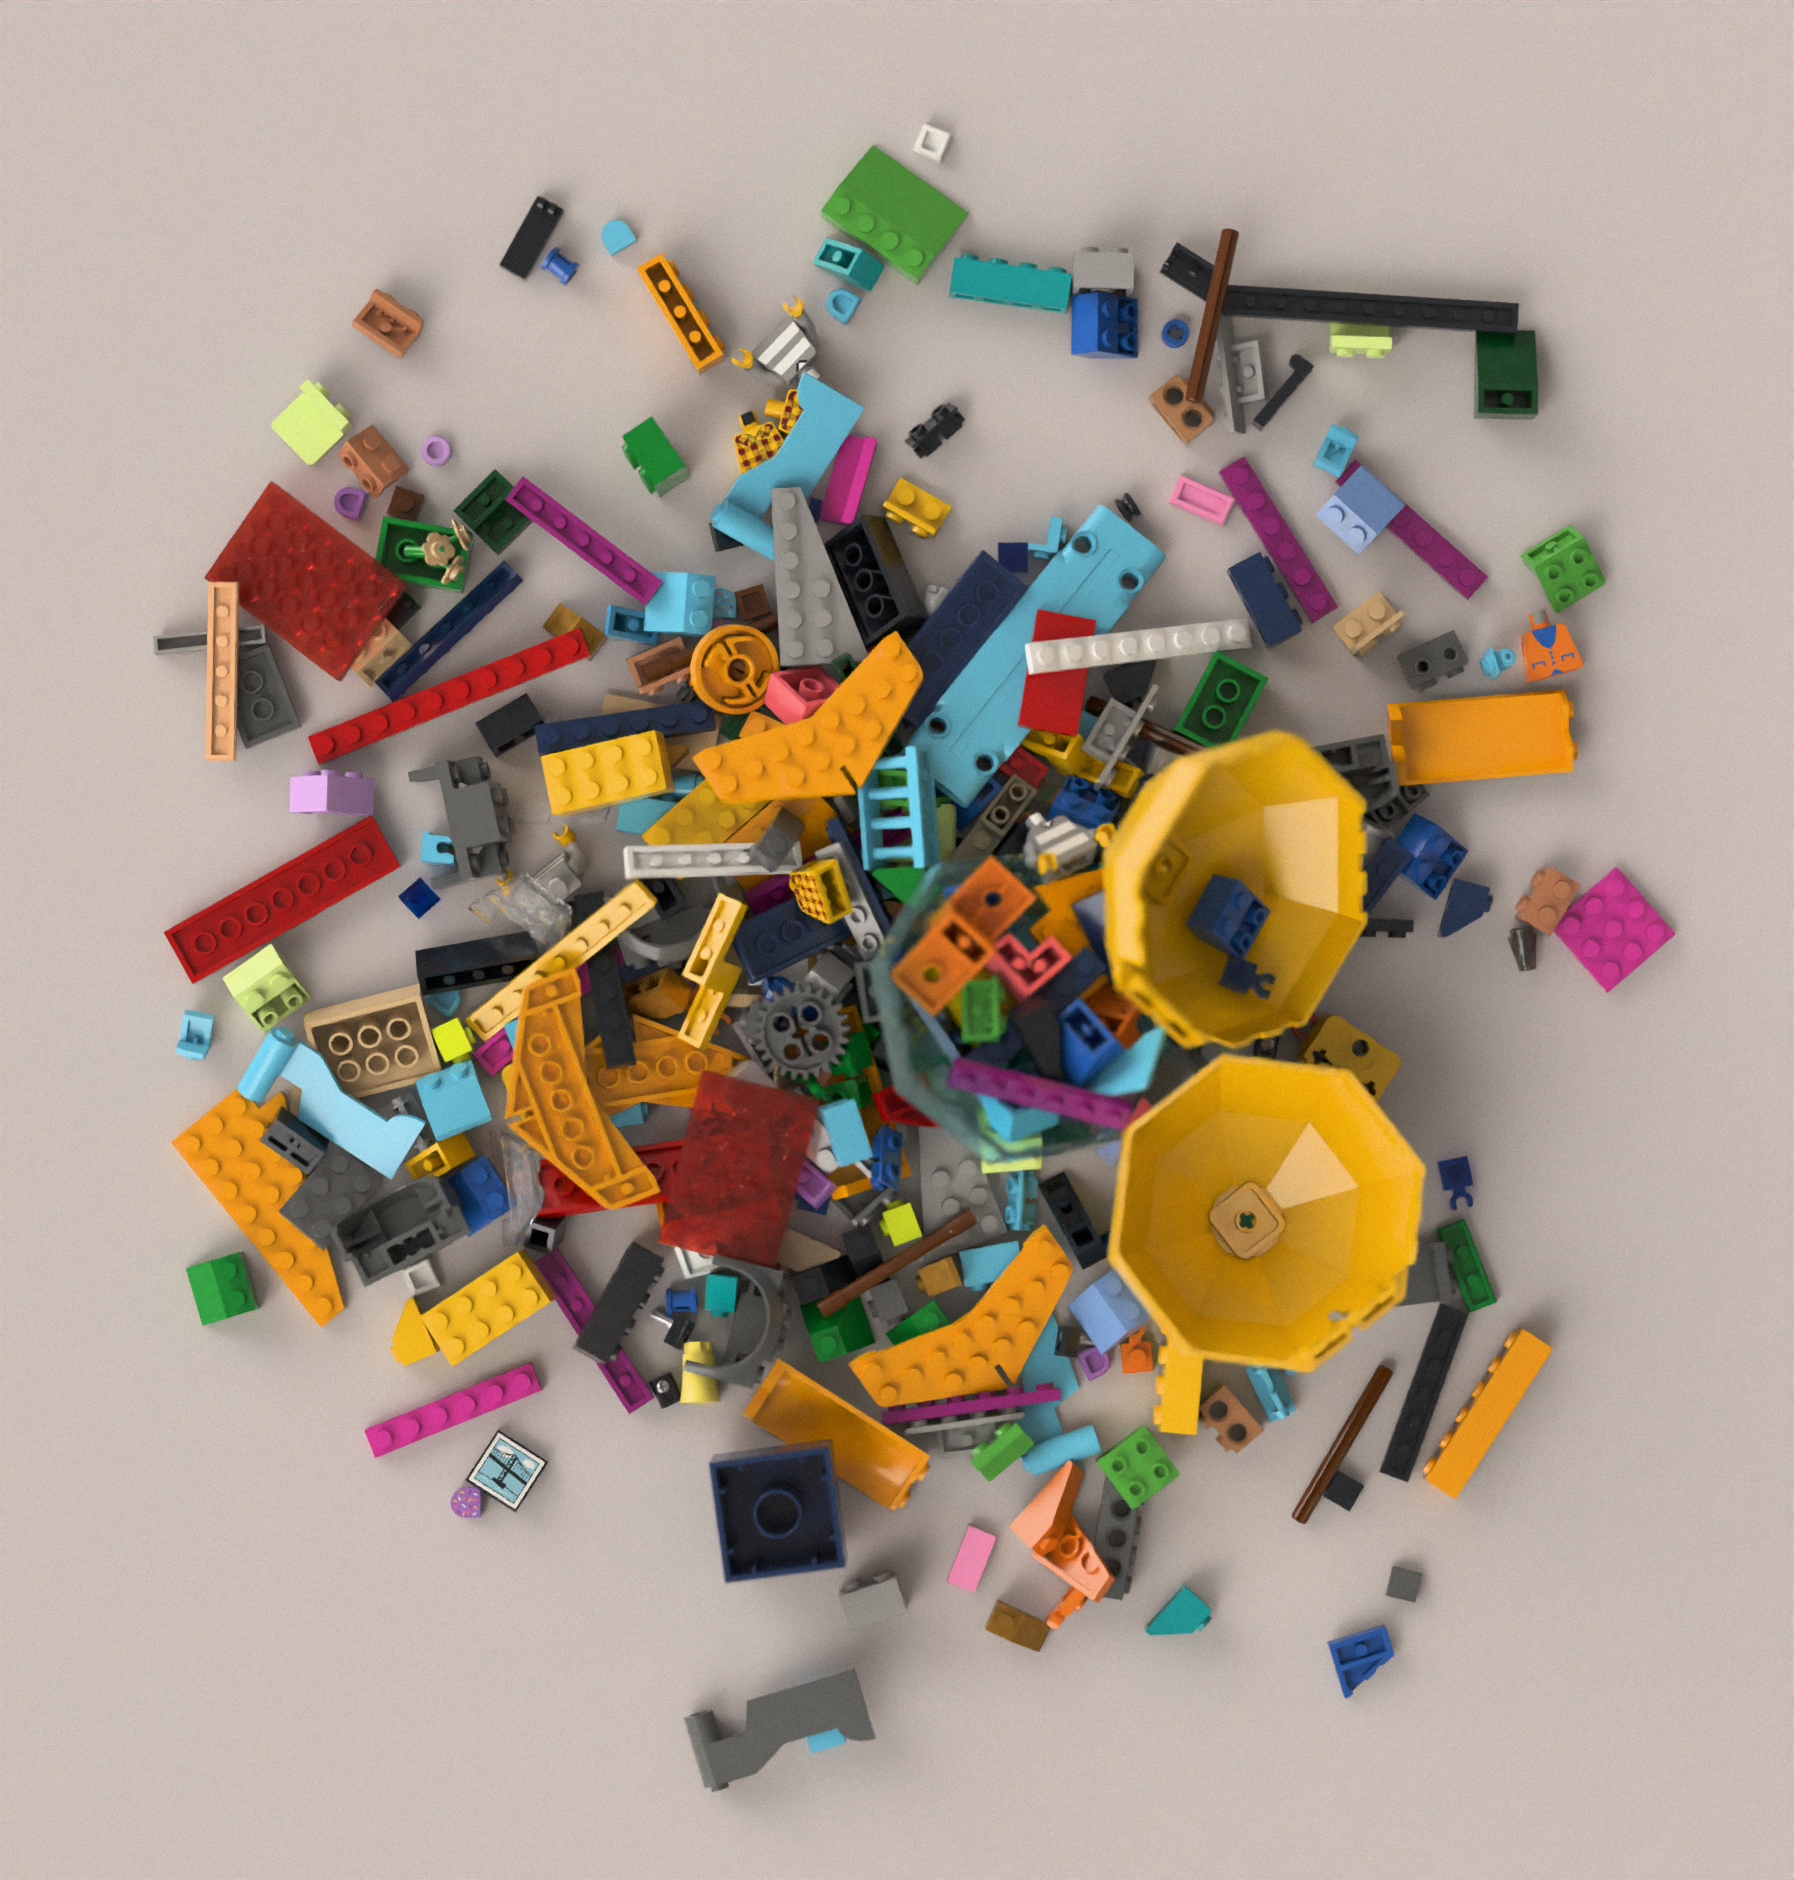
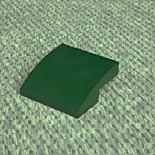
[453,469,533,556]

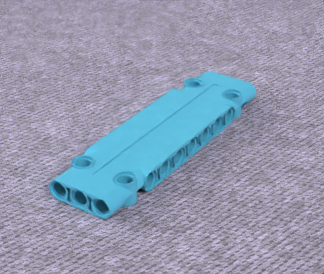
[899,505,1166,808]

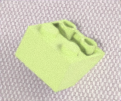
[223,944,312,1033]

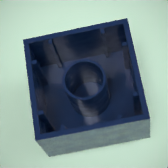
[709,1439,848,1583]

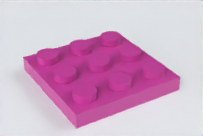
[1554,867,1675,993]

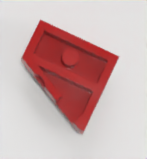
[871,1072,945,1128]

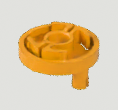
[689,624,780,715]

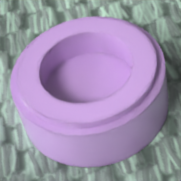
[421,436,452,467]

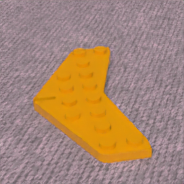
[692,631,923,803]
[505,967,660,1209]
[523,1014,753,1150]
[849,1225,1073,1407]

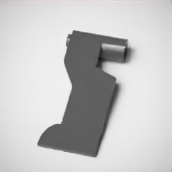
[684,1669,876,1792]

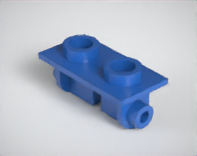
[870,1124,903,1190]

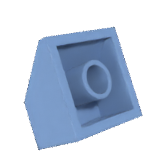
[1316,464,1406,555]
[1068,1269,1152,1355]

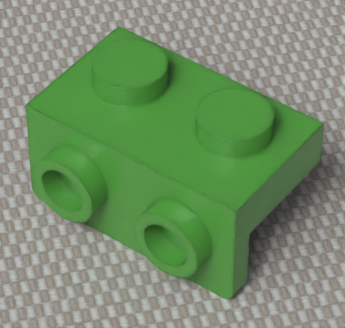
[961,976,1005,1043]
[970,1421,1034,1482]

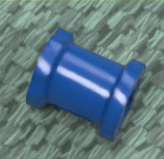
[540,247,580,285]
[666,1287,698,1315]

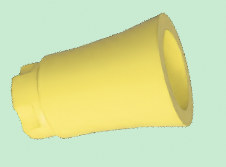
[680,1342,721,1403]

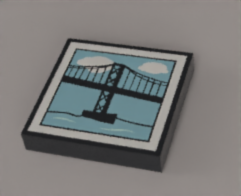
[465,1430,548,1513]

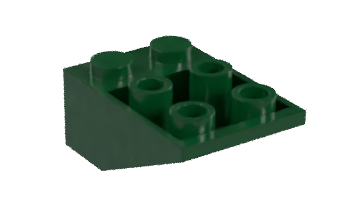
[1474,330,1538,420]

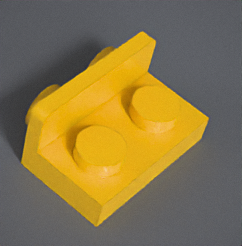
[883,478,952,539]

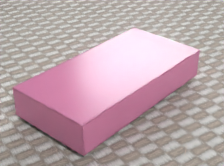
[1169,475,1235,527]
[947,1525,997,1593]

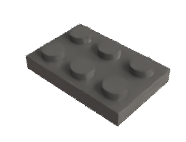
[237,644,302,749]
[278,1145,383,1251]

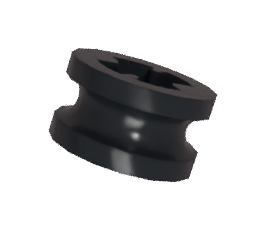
[1114,493,1141,523]

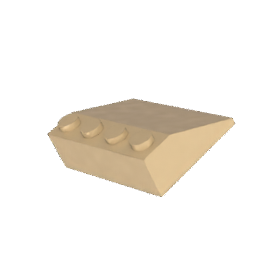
[303,984,442,1099]

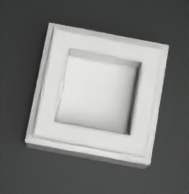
[913,123,951,163]
[401,1258,441,1297]

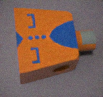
[1520,610,1584,684]

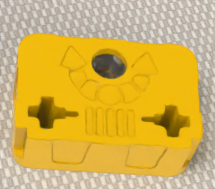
[1297,1013,1401,1103]

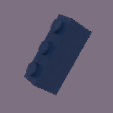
[1227,552,1303,650]

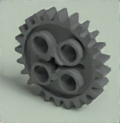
[753,982,852,1081]

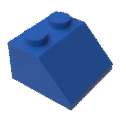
[450,1155,519,1237]

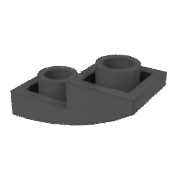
[1364,784,1430,829]

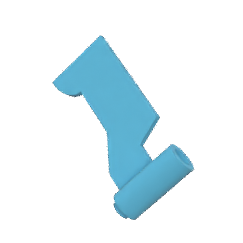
[710,372,864,561]
[237,1027,426,1179]
[1005,1027,1167,1096]
[1016,1311,1102,1476]

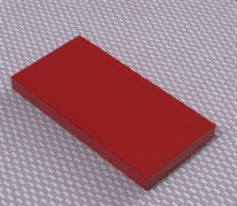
[1017,609,1096,738]

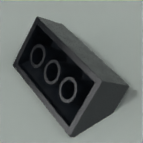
[824,514,928,647]

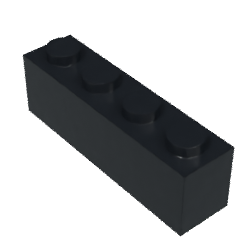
[415,930,538,996]
[572,1241,665,1366]

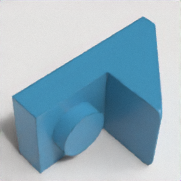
[604,605,658,645]

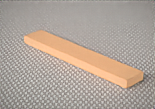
[205,581,240,761]

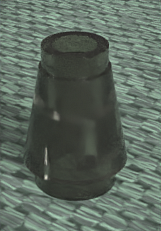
[1507,926,1537,971]

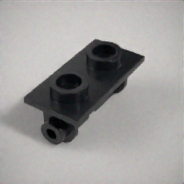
[904,402,965,459]

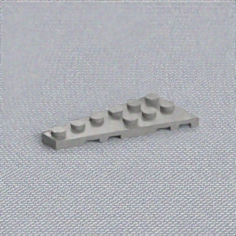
[918,1065,1008,1265]

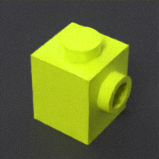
[431,1017,477,1064]
[879,1199,922,1246]

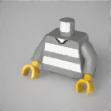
[732,295,822,386]
[1023,813,1116,885]
[496,824,588,911]

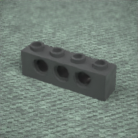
[1094,1474,1144,1601]

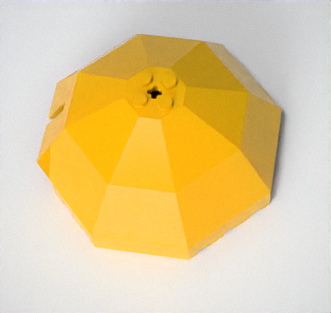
[1103,730,1367,1049]
[1108,1053,1426,1373]

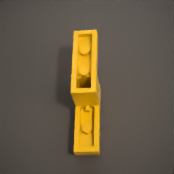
[1019,729,1145,799]
[677,893,748,1050]

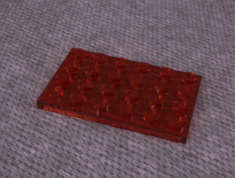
[204,481,409,681]
[657,1069,820,1269]

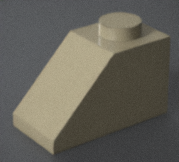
[772,1227,842,1275]

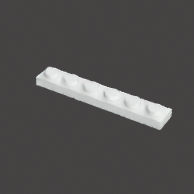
[623,842,802,879]

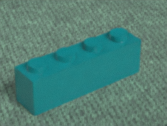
[949,254,1072,314]

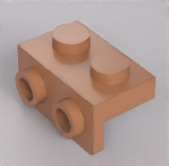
[351,289,424,359]
[339,424,410,499]
[625,635,691,696]
[1515,867,1581,936]

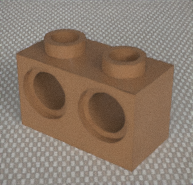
[1148,374,1215,446]
[1198,1383,1264,1454]

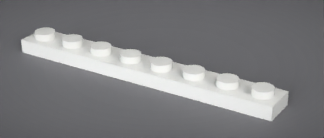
[1025,618,1252,675]

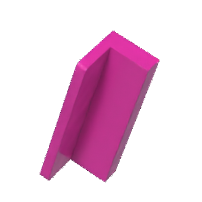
[819,434,878,526]

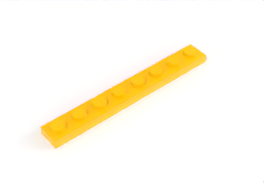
[465,878,657,1042]

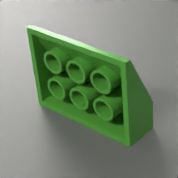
[821,145,969,285]

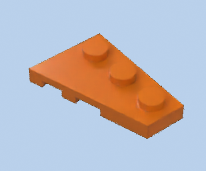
[1032,1512,1115,1604]

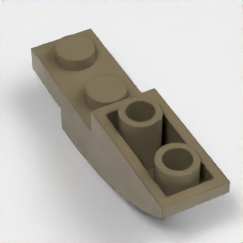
[941,774,1038,884]

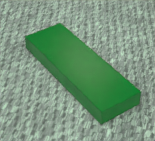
[1436,1218,1497,1313]

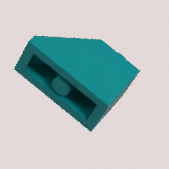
[812,237,885,292]
[705,1273,739,1318]
[1144,1584,1212,1635]

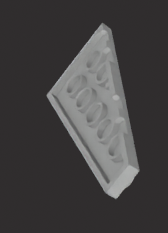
[771,487,868,667]

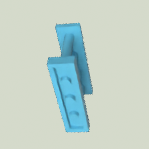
[857,745,940,870]

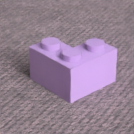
[289,770,375,816]

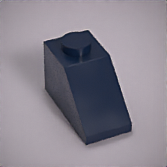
[1437,878,1493,939]

